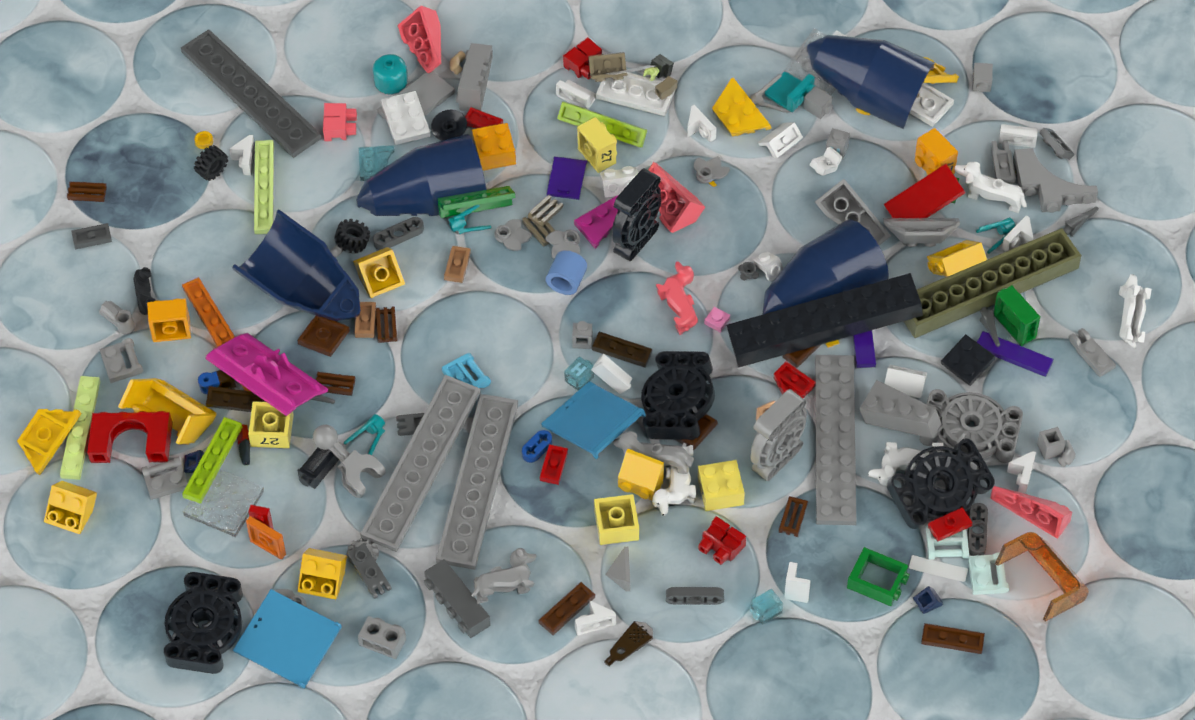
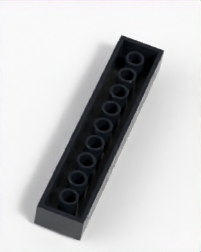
[726,273,923,368]

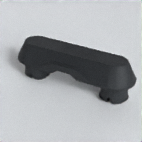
[133,267,156,315]

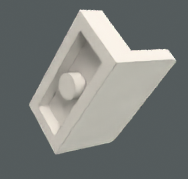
[556,80,596,109]
[758,122,803,158]
[999,124,1038,148]
[591,354,632,394]
[885,364,927,398]
[784,562,811,603]

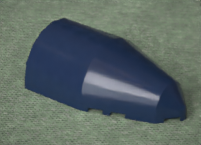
[806,35,935,129]
[356,134,487,216]
[232,209,361,322]
[762,219,889,315]

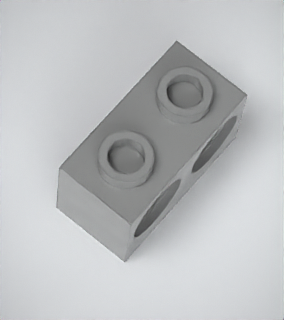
[358,616,406,659]

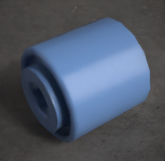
[546,250,587,295]

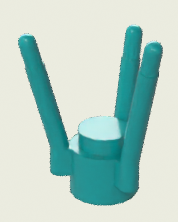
[448,205,492,235]
[976,217,1016,254]
[344,414,385,455]

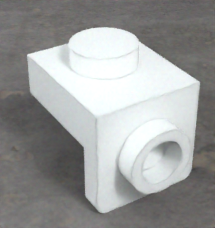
[810,147,842,176]
[753,251,783,282]

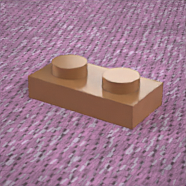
[444,246,471,283]
[355,302,376,338]

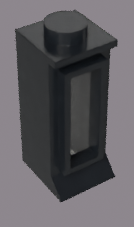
[297,447,339,489]

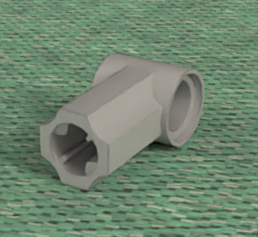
[99,301,135,334]

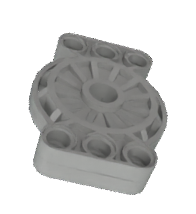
[751,389,807,481]
[919,389,1023,463]

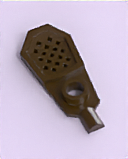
[604,621,653,667]

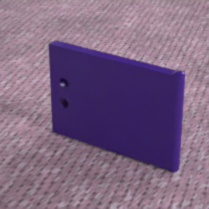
[546,156,588,200]

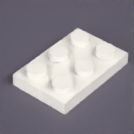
[381,91,430,145]

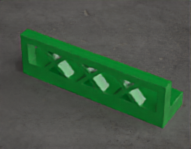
[438,186,516,218]

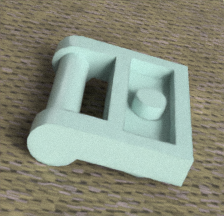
[925,525,969,560]
[968,552,1009,595]

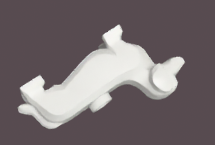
[955,162,1027,213]
[1119,274,1152,348]
[868,442,943,486]
[652,443,696,516]

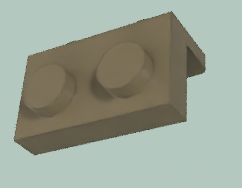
[588,52,628,82]

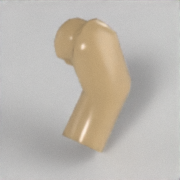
[449,51,466,75]

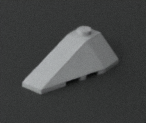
[815,179,891,245]

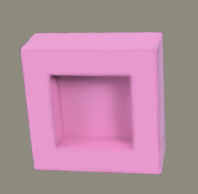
[704,307,730,332]

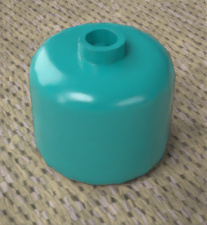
[373,54,408,95]

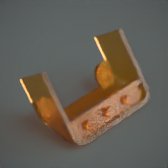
[995,532,1089,622]

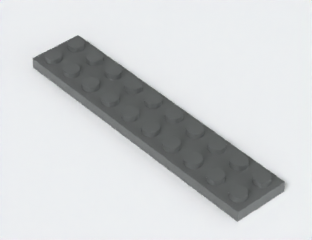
[181,29,322,158]

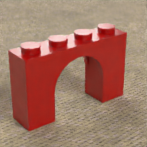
[87,411,173,463]

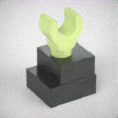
[643,54,674,81]

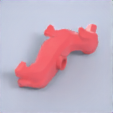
[656,261,698,335]

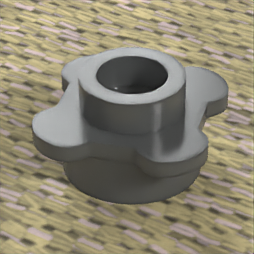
[738,262,759,281]

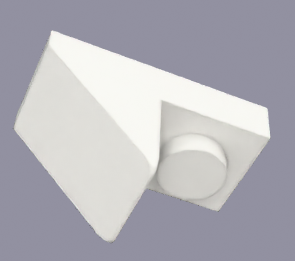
[687,105,716,142]
[229,135,255,175]
[1002,215,1033,251]
[1007,451,1036,494]
[575,601,616,636]

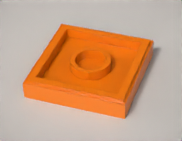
[246,516,286,559]

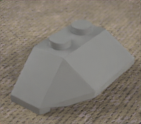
[883,218,960,247]

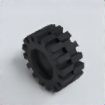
[194,145,228,181]
[334,219,370,253]

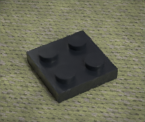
[941,334,995,386]

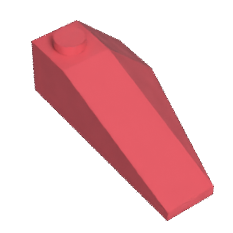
[398,6,441,73]
[990,486,1072,539]

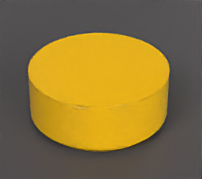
[194,131,213,149]

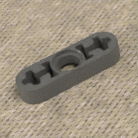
[373,217,424,250]
[968,503,988,556]
[666,587,724,605]

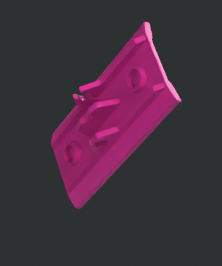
[205,333,328,416]

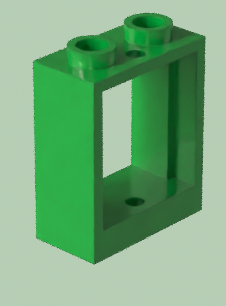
[994,285,1041,346]
[847,547,910,606]

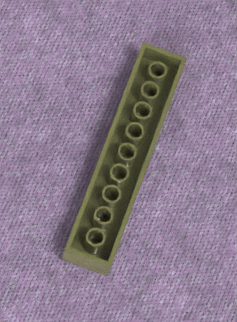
[903,228,1082,338]

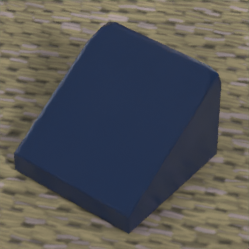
[184,450,204,473]
[913,586,943,614]

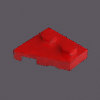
[773,361,816,398]

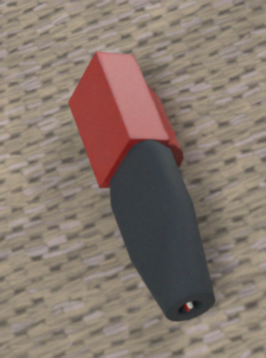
[237,424,250,465]

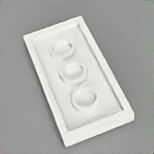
[596,72,675,116]

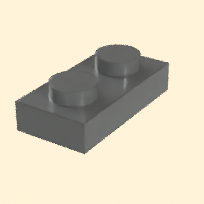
[1039,128,1075,160]
[71,223,112,250]

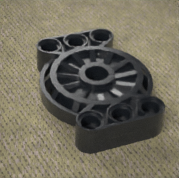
[612,168,661,261]
[641,351,715,440]
[887,438,995,529]
[164,572,243,674]

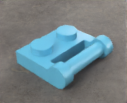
[442,353,491,388]

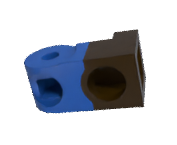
[198,370,236,395]

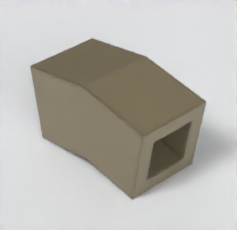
[655,76,677,100]

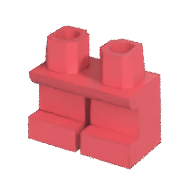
[323,103,357,141]

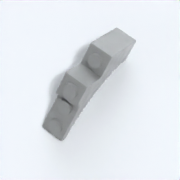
[1013,148,1098,213]

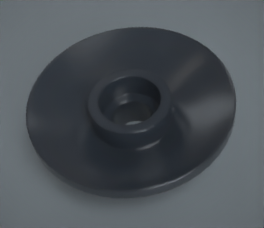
[431,109,467,141]

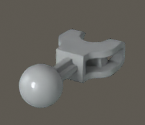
[313,425,385,498]

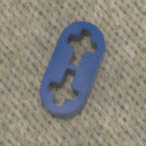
[522,430,552,463]

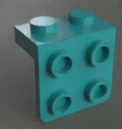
[765,72,815,113]

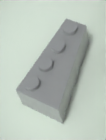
[456,43,493,111]

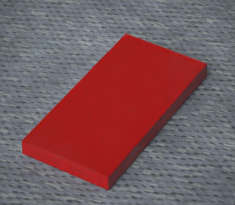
[884,164,966,218]

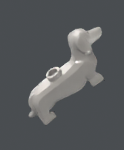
[613,431,694,474]
[471,548,537,604]

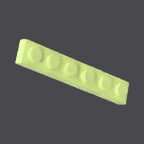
[254,140,274,234]
[60,376,100,480]

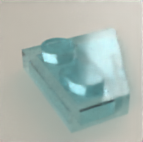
[359,145,394,181]

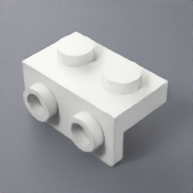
[600,166,638,197]

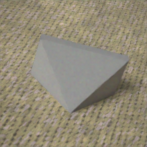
[606,546,630,591]

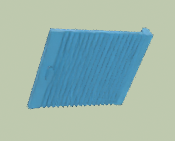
[541,381,646,459]
[233,589,342,689]

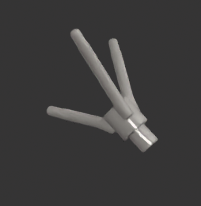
[749,74,789,113]

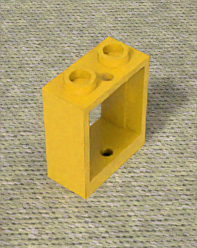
[927,240,987,277]

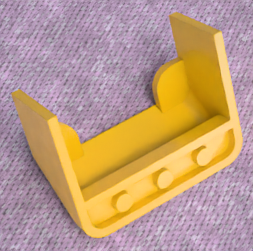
[118,378,217,445]

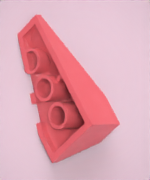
[648,162,705,233]

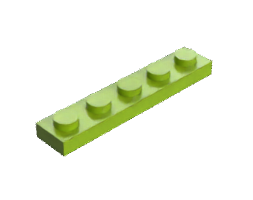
[557,101,647,148]
[182,417,242,504]

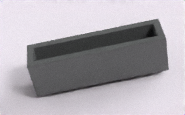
[424,559,490,639]

